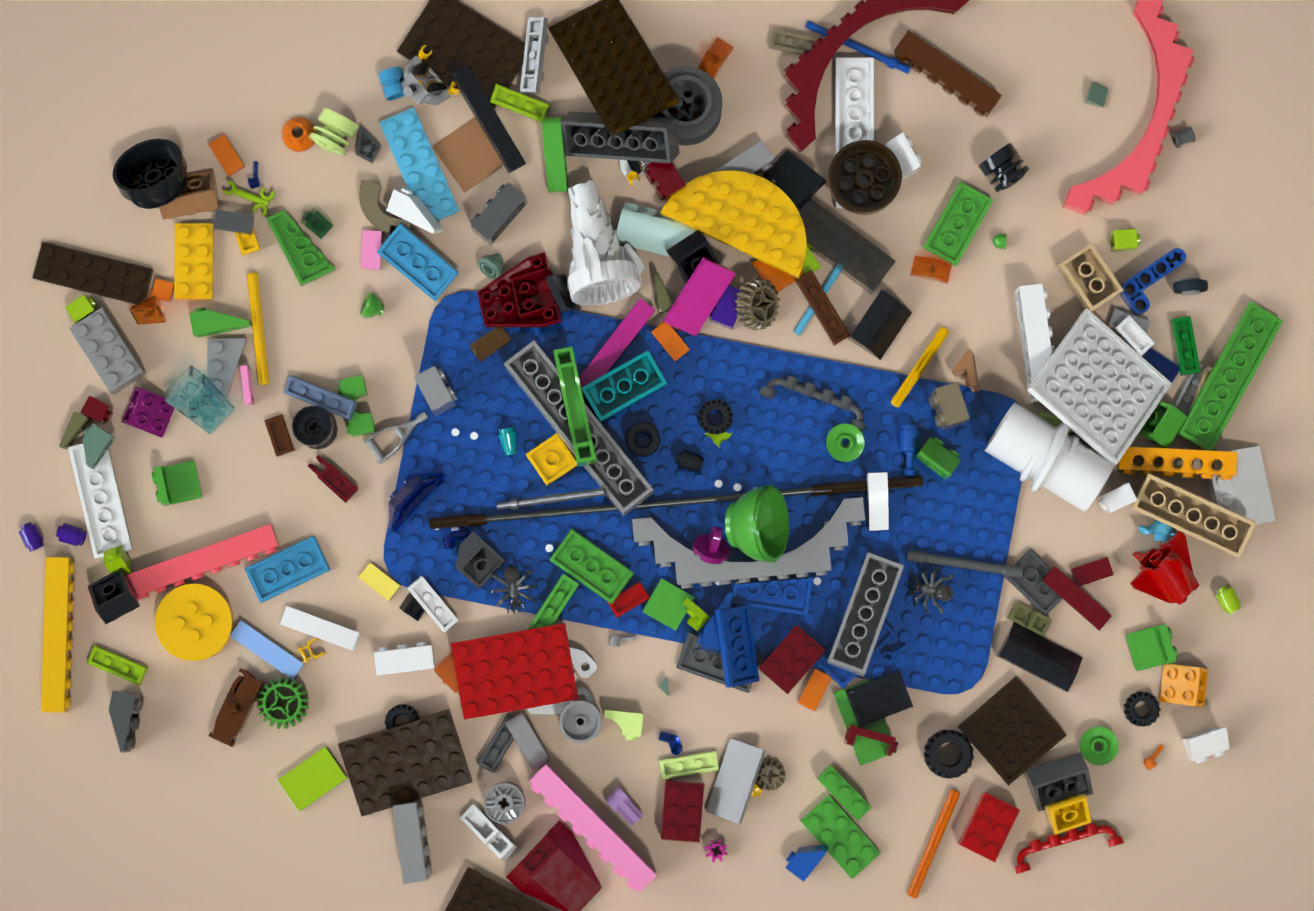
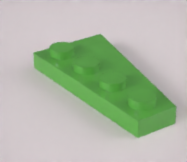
[267,210,335,287]

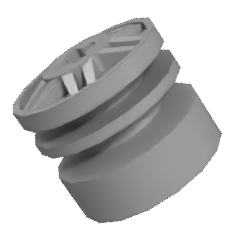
[484,782,526,824]

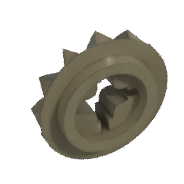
[756,759,786,791]

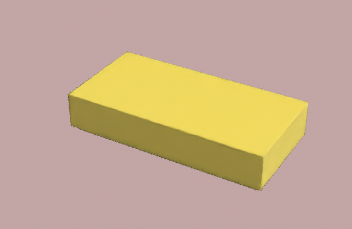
[358,563,400,601]

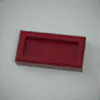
[1070,557,1114,587]

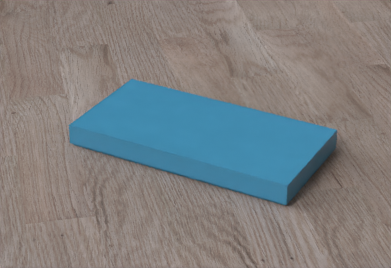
[377,222,459,301]
[244,536,331,603]

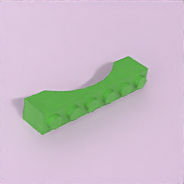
[553,347,597,467]

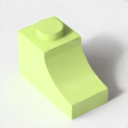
[604,710,643,740]

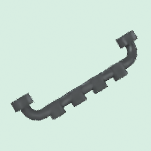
[759,376,866,432]

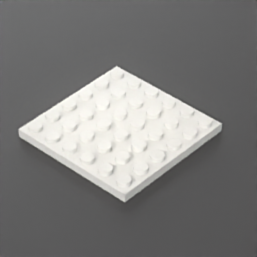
[1027,309,1172,466]

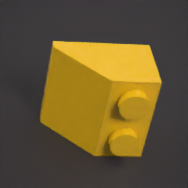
[1045,793,1091,835]

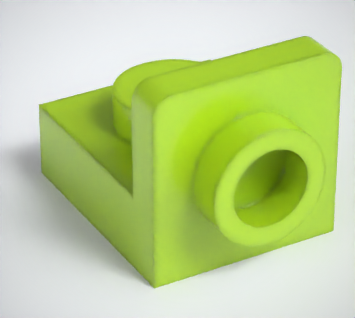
[682,598,710,631]

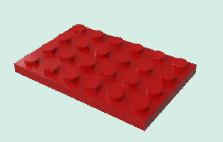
[451,623,579,720]

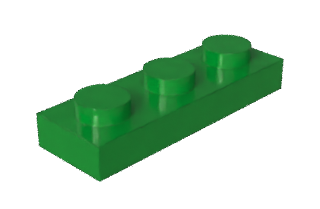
[1170,316,1201,376]

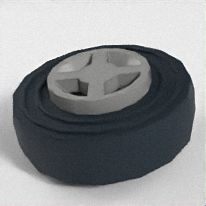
[1173,278,1208,296]

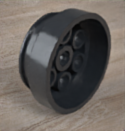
[112,139,187,209]

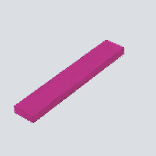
[579,299,656,401]

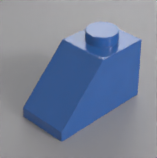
[785,845,829,882]

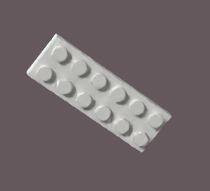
[68,444,133,559]

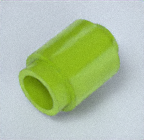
[1215,585,1242,615]

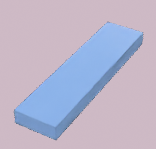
[230,620,304,680]

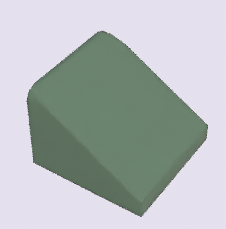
[1085,82,1108,107]

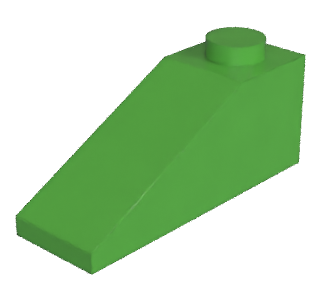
[189,308,252,338]

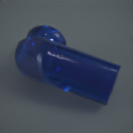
[658,731,683,755]

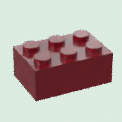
[758,625,826,694]
[661,780,704,843]

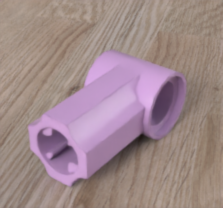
[605,786,643,826]

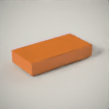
[208,134,245,177]
[651,322,690,362]
[798,669,832,712]

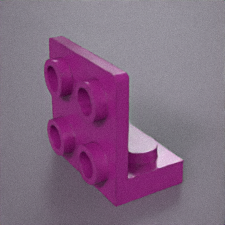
[121,387,176,438]

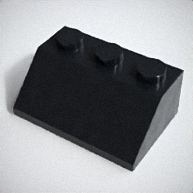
[849,289,912,360]

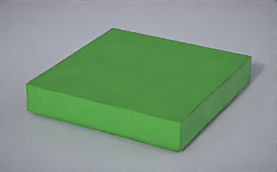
[643,578,695,631]

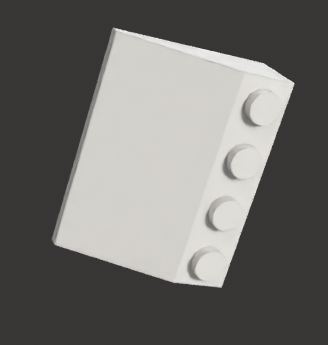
[1207,446,1276,525]

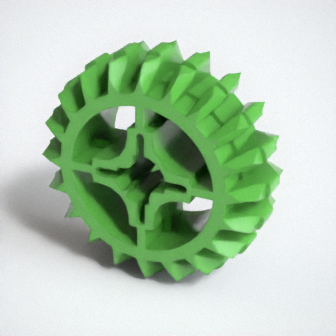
[257,677,309,729]

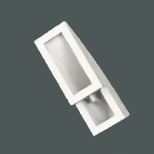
[867,472,889,531]
[460,804,518,862]

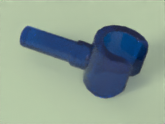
[248,161,260,189]

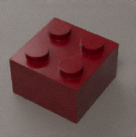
[645,162,686,202]

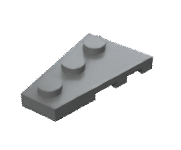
[207,338,247,396]

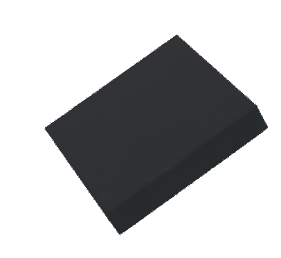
[546,274,581,313]

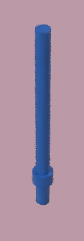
[805,20,911,74]

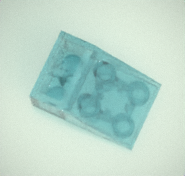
[165,365,235,434]

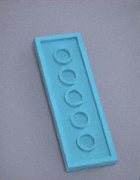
[379,108,460,222]

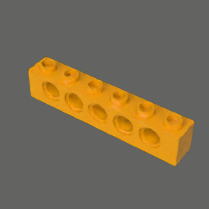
[1118,447,1239,480]

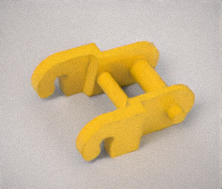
[296,638,326,663]

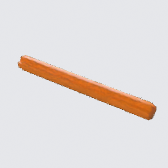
[907,789,960,899]

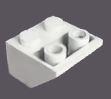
[884,133,922,181]

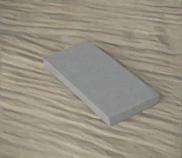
[706,738,766,824]

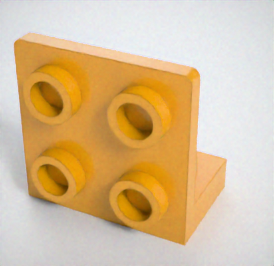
[1159,664,1209,708]

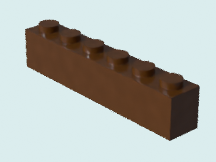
[894,30,1002,117]

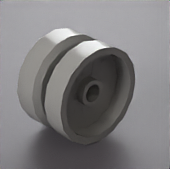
[559,699,602,743]

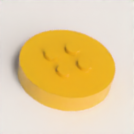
[155,584,234,661]

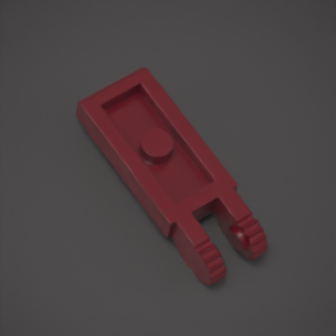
[308,454,359,503]

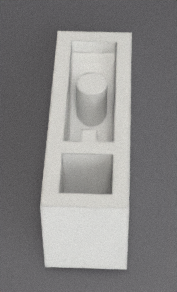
[386,187,443,234]
[1099,483,1137,514]

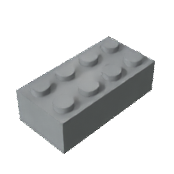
[69,308,146,395]
[393,801,432,884]

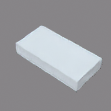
[1114,315,1155,356]

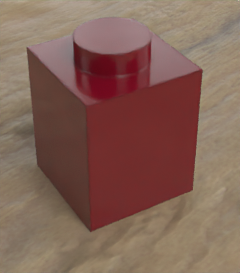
[81,395,113,424]

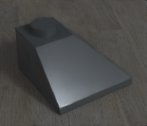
[456,531,505,589]

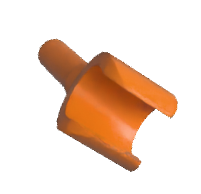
[1143,744,1164,770]

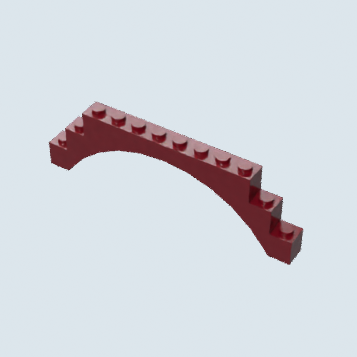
[782,0,969,153]

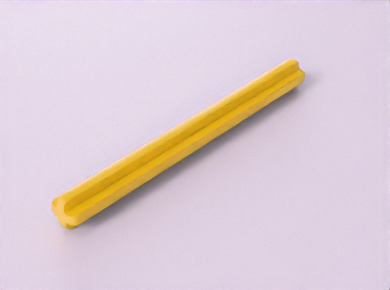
[247,272,269,386]

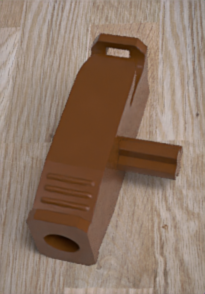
[208,668,265,747]

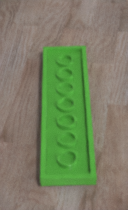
[1177,302,1283,451]

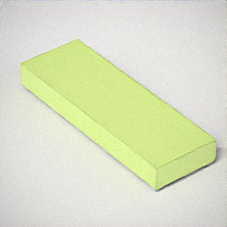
[659,751,719,779]

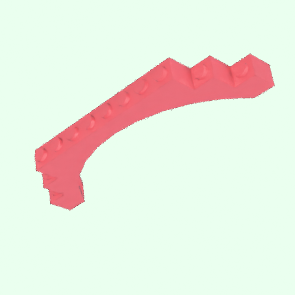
[1063,0,1195,215]

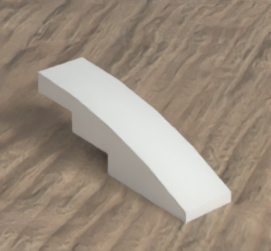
[280,606,361,651]

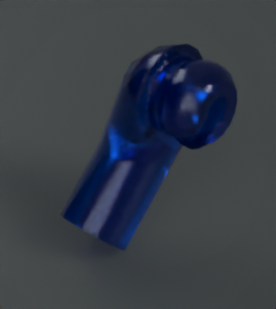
[443,528,469,549]

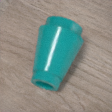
[497,426,517,455]

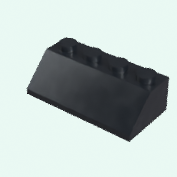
[996,622,1083,692]

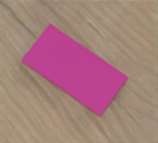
[664,257,736,336]

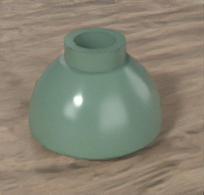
[478,253,504,279]

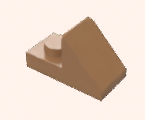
[952,349,980,392]

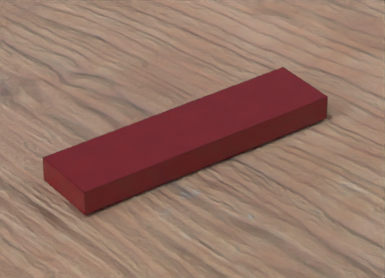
[1041,566,1112,631]

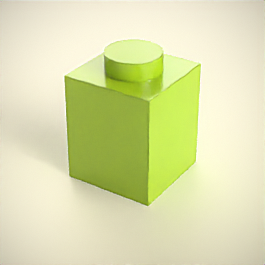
[1111,229,1141,252]
[65,294,97,324]
[104,545,132,575]

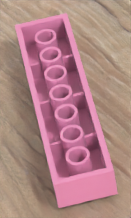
[529,763,657,892]

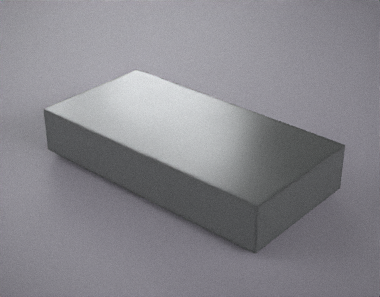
[213,210,255,235]

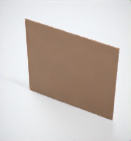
[432,117,504,193]

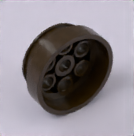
[828,140,902,215]

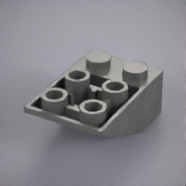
[109,690,144,753]

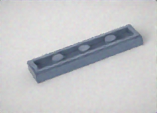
[284,375,358,420]

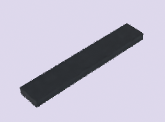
[450,65,526,174]

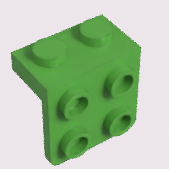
[152,461,202,506]
[1126,624,1178,671]

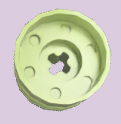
[309,108,359,156]

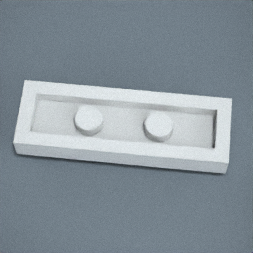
[407,576,459,633]

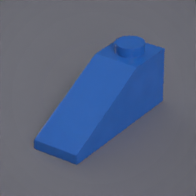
[697,593,732,653]

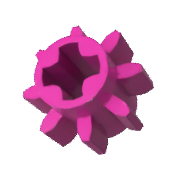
[705,838,728,863]

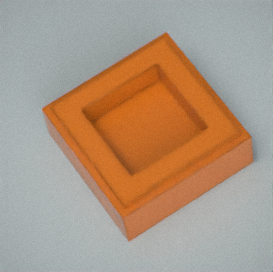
[151,279,174,302]

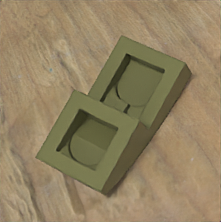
[1007,601,1052,637]

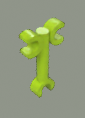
[223,181,275,217]

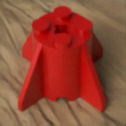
[1130,531,1200,605]

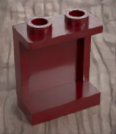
[844,724,898,756]

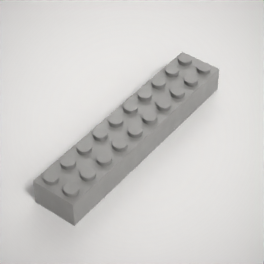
[504,341,654,517]

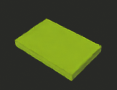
[278,746,348,812]

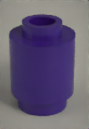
[19,522,44,552]
[56,523,87,547]

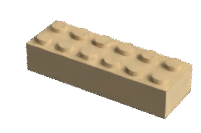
[1132,472,1256,558]

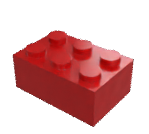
[958,792,1020,862]

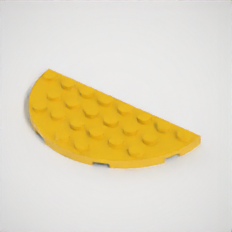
[660,171,806,278]

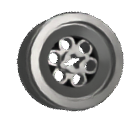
[652,67,722,146]

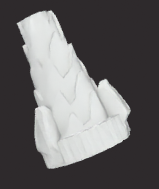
[567,180,644,306]

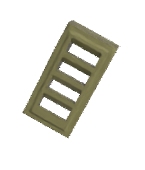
[654,273,673,315]
[59,412,91,450]

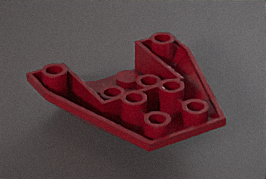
[477,252,563,327]
[506,821,602,911]

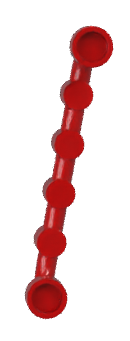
[1014,823,1124,874]

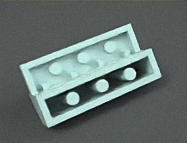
[617,202,695,257]

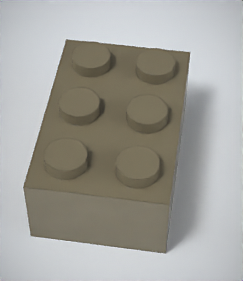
[928,382,970,431]

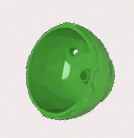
[725,485,789,563]

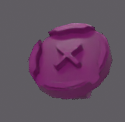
[692,526,731,564]

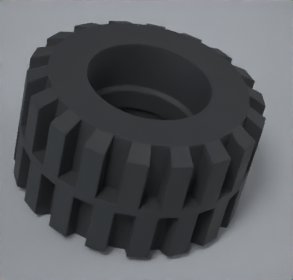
[923,730,974,779]

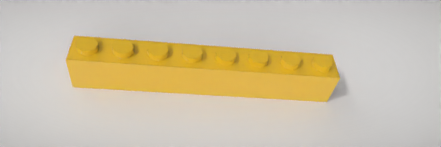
[41,557,76,712]

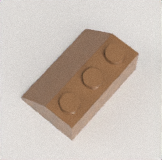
[159,169,219,220]

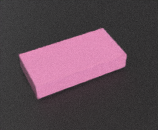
[361,230,382,270]
[240,365,255,406]

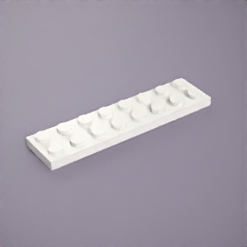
[835,58,874,209]

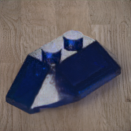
[388,472,446,533]

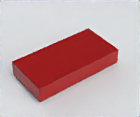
[607,582,650,618]

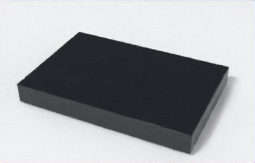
[762,150,826,209]
[845,670,913,727]

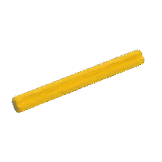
[891,327,949,408]

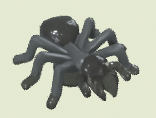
[490,566,538,613]
[906,567,954,614]

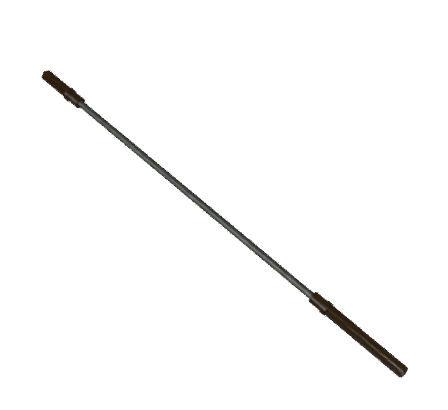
[429,475,923,529]

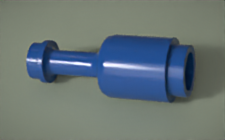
[900,425,920,476]

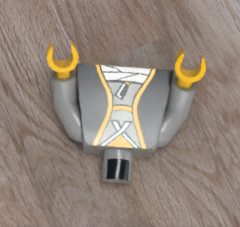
[401,45,460,105]

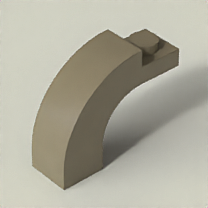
[359,180,413,235]

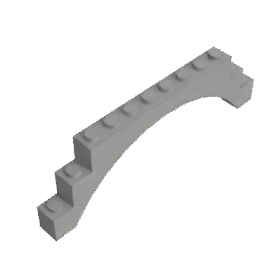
[632,497,865,589]

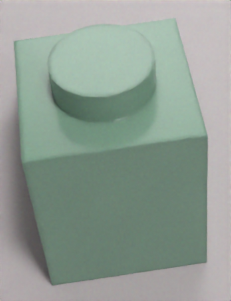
[82,423,116,469]

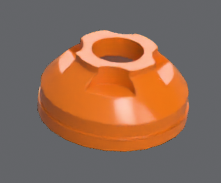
[282,117,317,152]

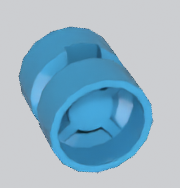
[378,67,405,101]

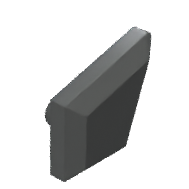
[356,126,381,164]

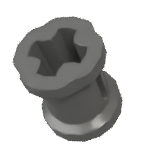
[1171,126,1196,149]

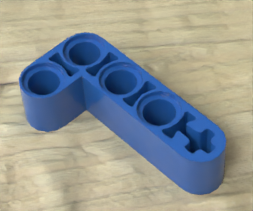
[1120,248,1186,315]

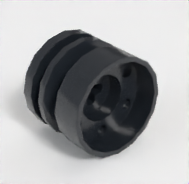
[978,143,1030,193]
[292,406,338,450]

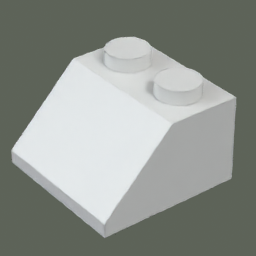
[1182,726,1230,764]

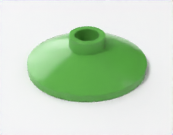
[826,423,865,462]
[1080,726,1119,765]

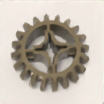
[735,278,780,330]

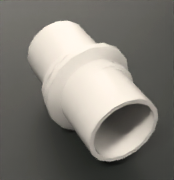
[984,402,1114,512]

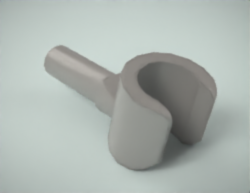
[609,635,636,647]

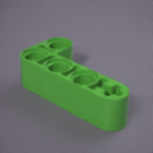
[542,115,569,193]

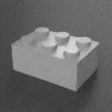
[414,366,458,416]

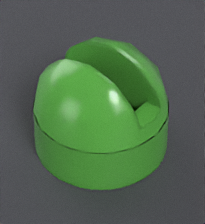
[993,234,1007,249]

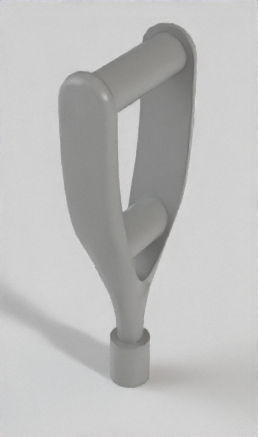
[364,411,429,464]

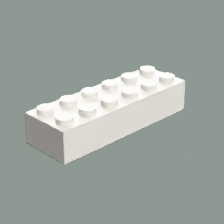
[1015,284,1055,404]

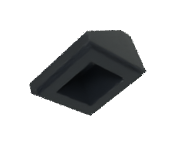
[399,593,425,621]

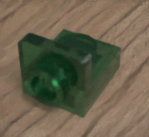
[301,209,334,240]

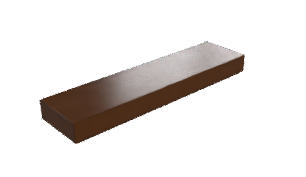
[795,270,851,346]

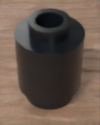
[675,449,705,473]

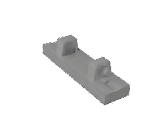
[520,17,549,94]

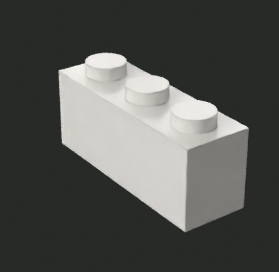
[374,642,436,676]

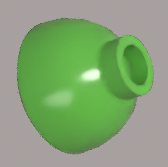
[360,292,385,318]

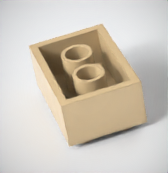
[1057,243,1124,312]

